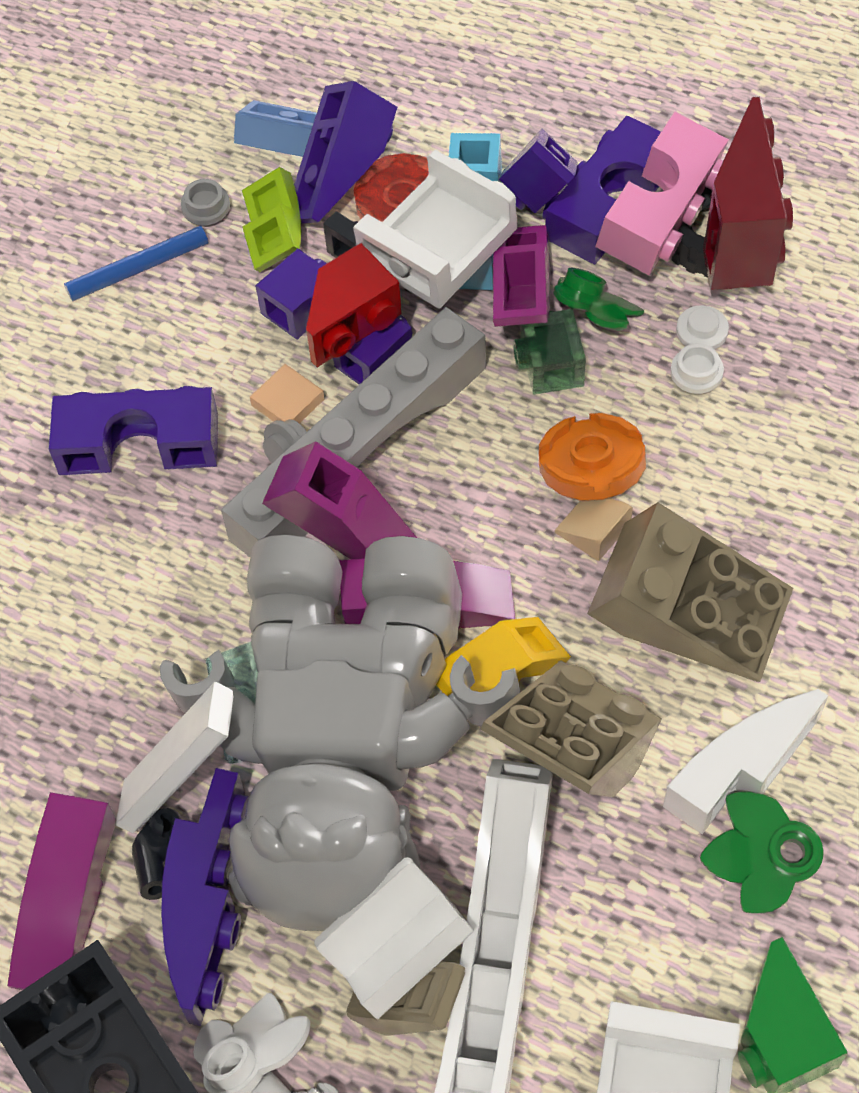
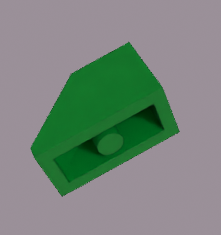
[737,937,848,1093]

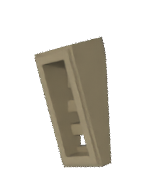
[346,962,465,1036]

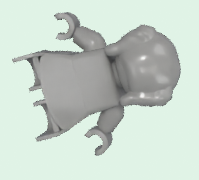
[160,535,520,931]

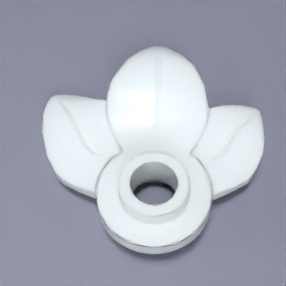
[193,993,310,1093]

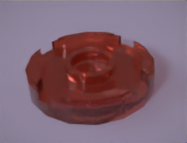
[353,153,429,222]

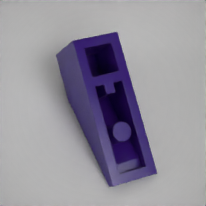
[294,81,398,224]

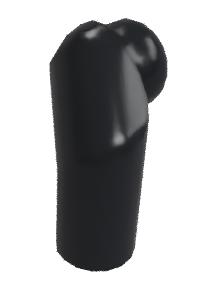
[132,808,182,900]

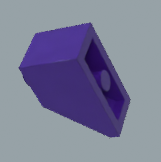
[499,129,578,213]

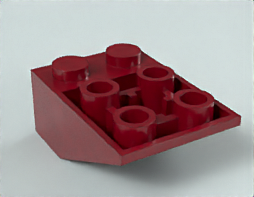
[703,97,793,290]

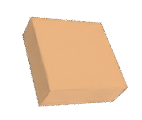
[250,364,325,424]

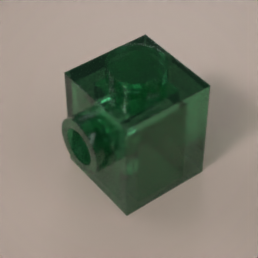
[513,309,586,395]

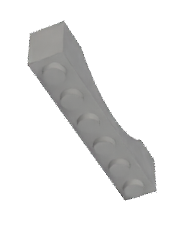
[221,307,486,557]

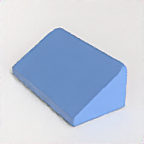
[234,100,317,157]

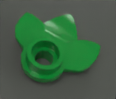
[553,267,644,331]
[700,792,824,913]

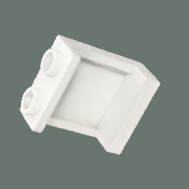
[353,150,517,309]
[597,1001,740,1093]

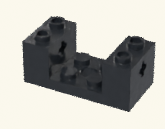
[0,940,198,1093]

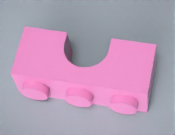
[595,112,729,275]

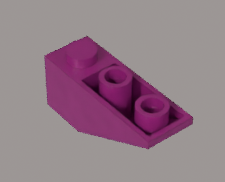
[262,441,417,559]

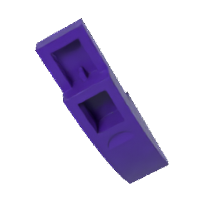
[161,768,250,1026]

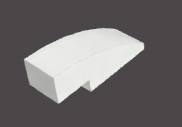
[663,689,828,834]

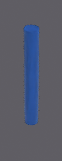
[64,225,208,302]

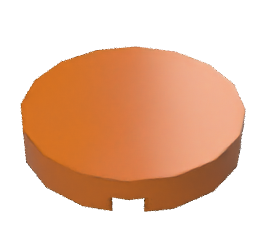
[539,413,646,500]

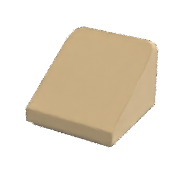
[555,498,633,562]

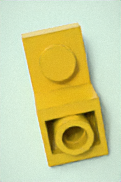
[436,617,571,696]

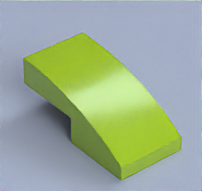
[242,167,301,272]

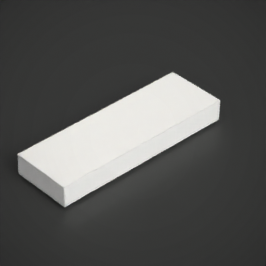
[115,682,234,833]

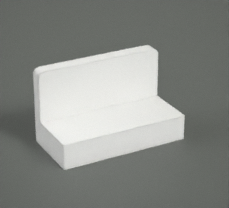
[314,857,474,1020]

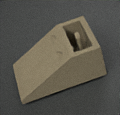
[587,502,793,682]
[481,661,662,797]

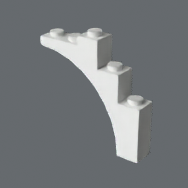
[434,759,553,1093]

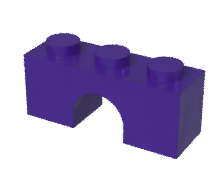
[542,115,661,265]
[255,248,412,385]
[49,386,218,475]

